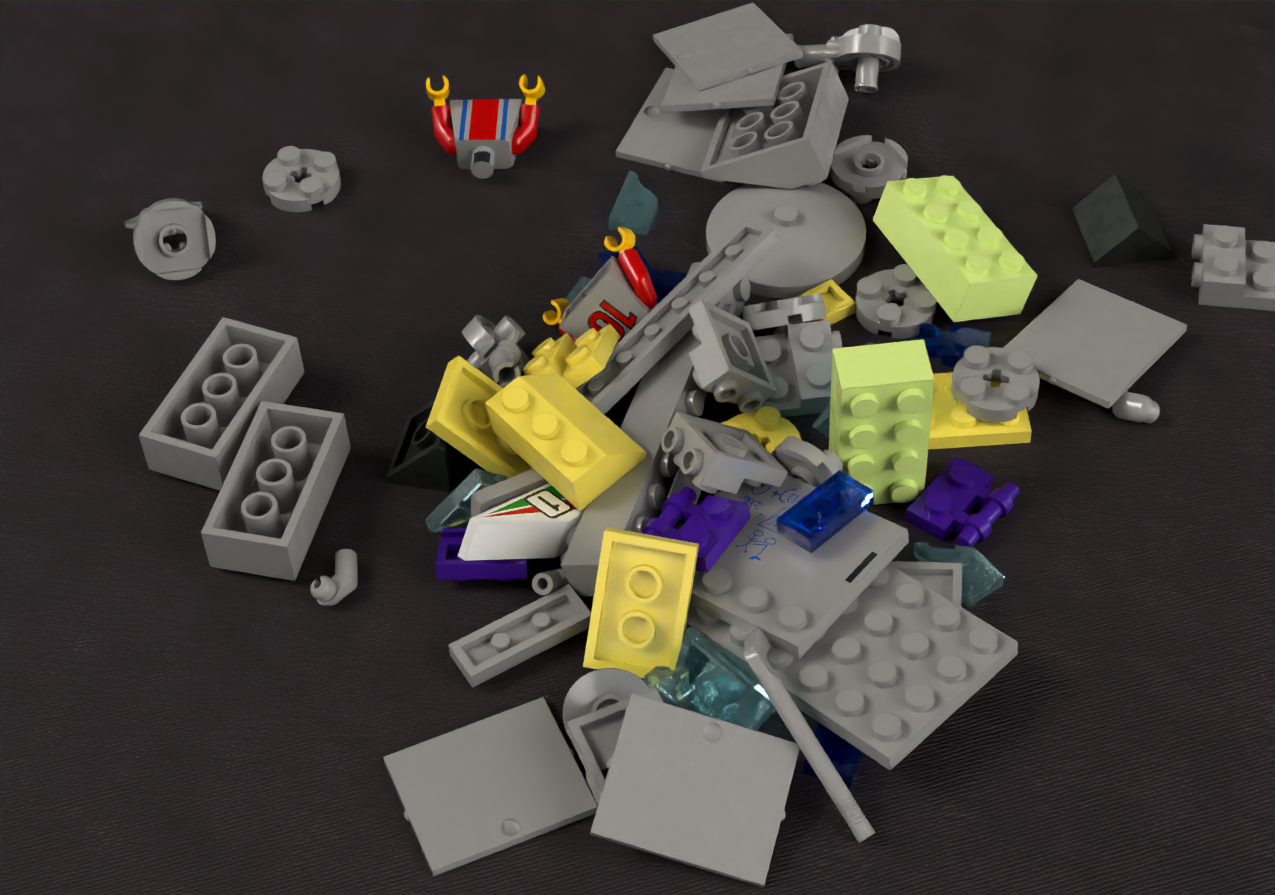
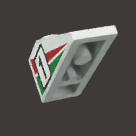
[458,483,586,561]

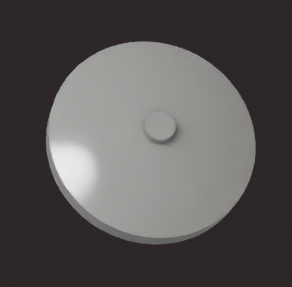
[706,183,866,299]

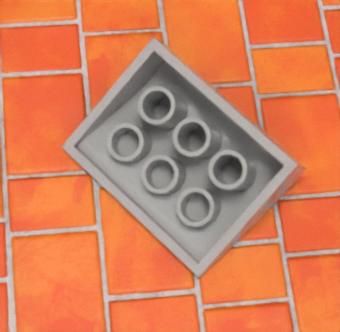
[701,61,849,189]

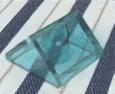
[667,626,775,731]

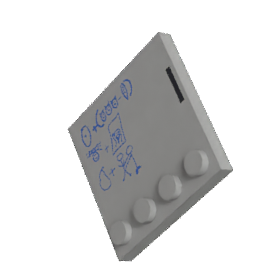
[690,474,909,659]

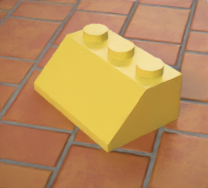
[485,374,647,511]

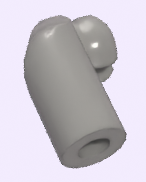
[1111,390,1160,424]
[310,549,358,606]
[532,552,570,595]

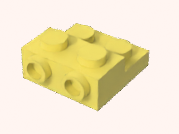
[522,323,620,389]

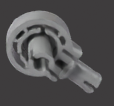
[794,24,901,93]
[462,315,529,388]

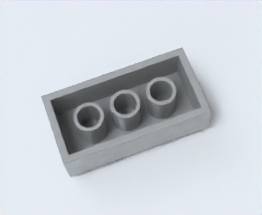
[139,317,305,491]
[201,401,351,581]

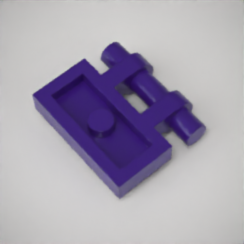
[906,456,1020,551]
[642,487,751,573]

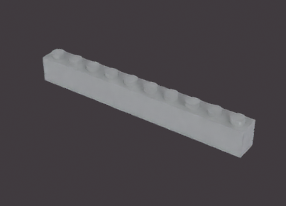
[561,262,750,596]

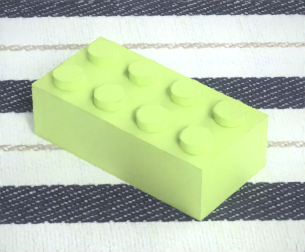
[873,175,1038,322]
[829,339,934,507]

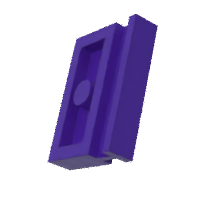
[435,528,530,582]

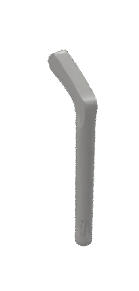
[743,628,876,843]

